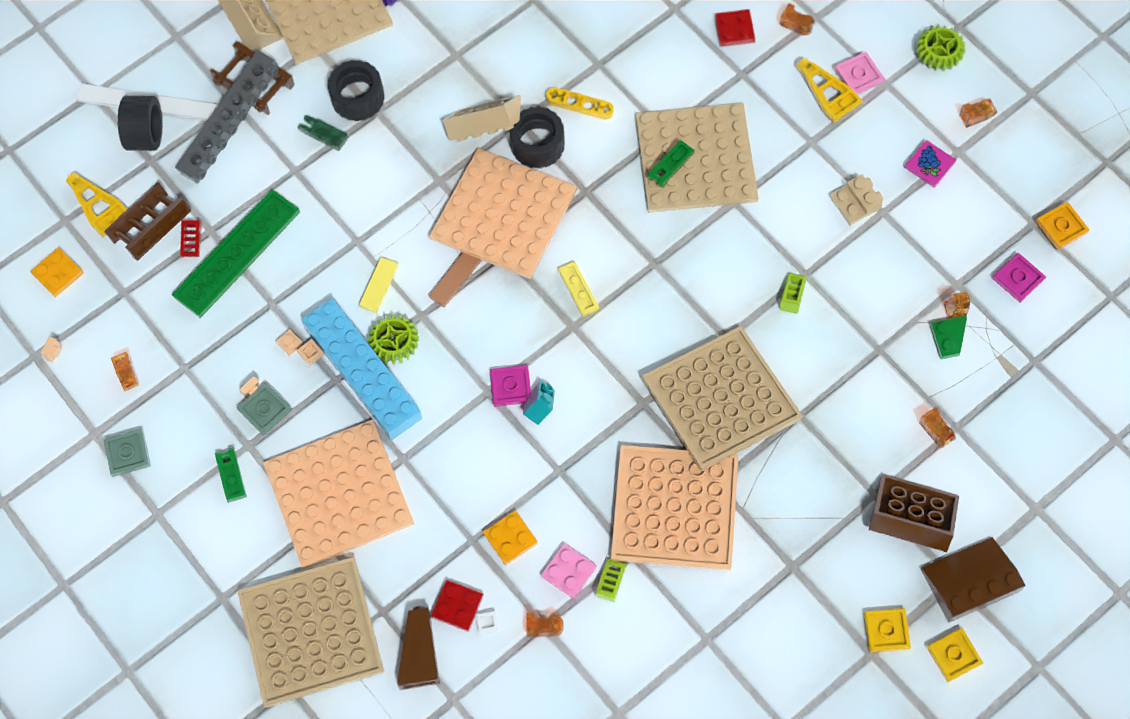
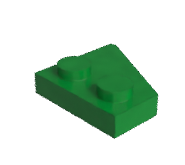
[930,315,967,360]

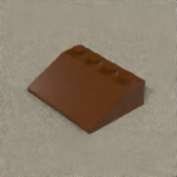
[868,474,960,552]
[920,537,1026,623]

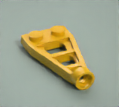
[796,57,863,123]
[66,172,128,238]

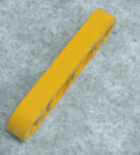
[546,87,614,120]

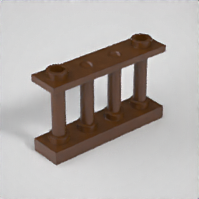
[210,41,295,115]
[104,182,191,261]

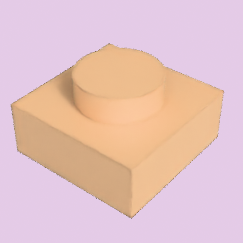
[276,329,303,356]
[41,337,62,363]
[297,339,324,366]
[240,376,259,397]

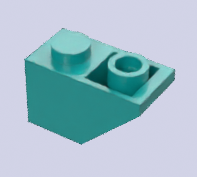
[523,380,555,425]

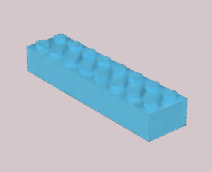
[301,298,423,441]

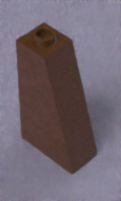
[397,606,440,690]

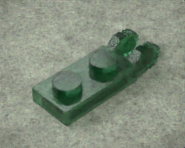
[297,115,349,151]

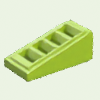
[780,273,807,314]
[595,559,627,603]

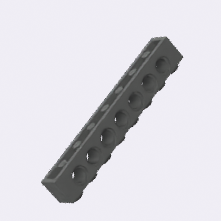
[175,50,279,184]

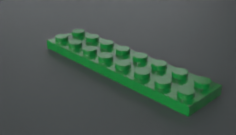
[171,189,300,319]

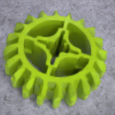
[916,24,966,71]
[368,314,419,365]

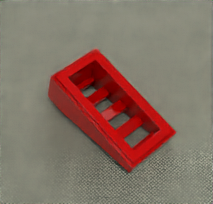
[180,220,202,257]

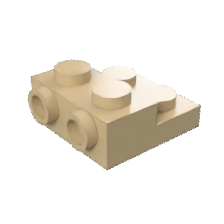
[830,174,883,226]

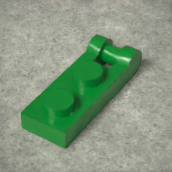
[647,140,695,188]
[215,447,247,503]

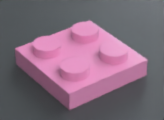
[834,52,885,95]
[541,544,597,599]

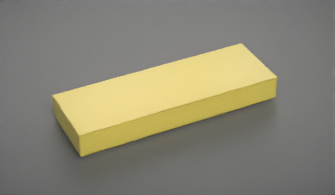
[359,257,399,313]
[558,261,599,317]

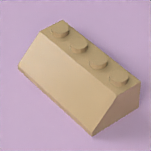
[218,0,283,50]
[443,95,521,142]

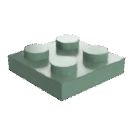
[237,383,292,436]
[103,429,151,477]

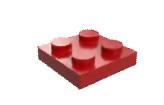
[715,9,756,47]
[431,579,484,632]

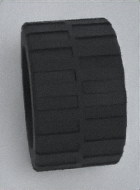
[327,60,385,121]
[117,96,163,151]
[509,106,565,169]

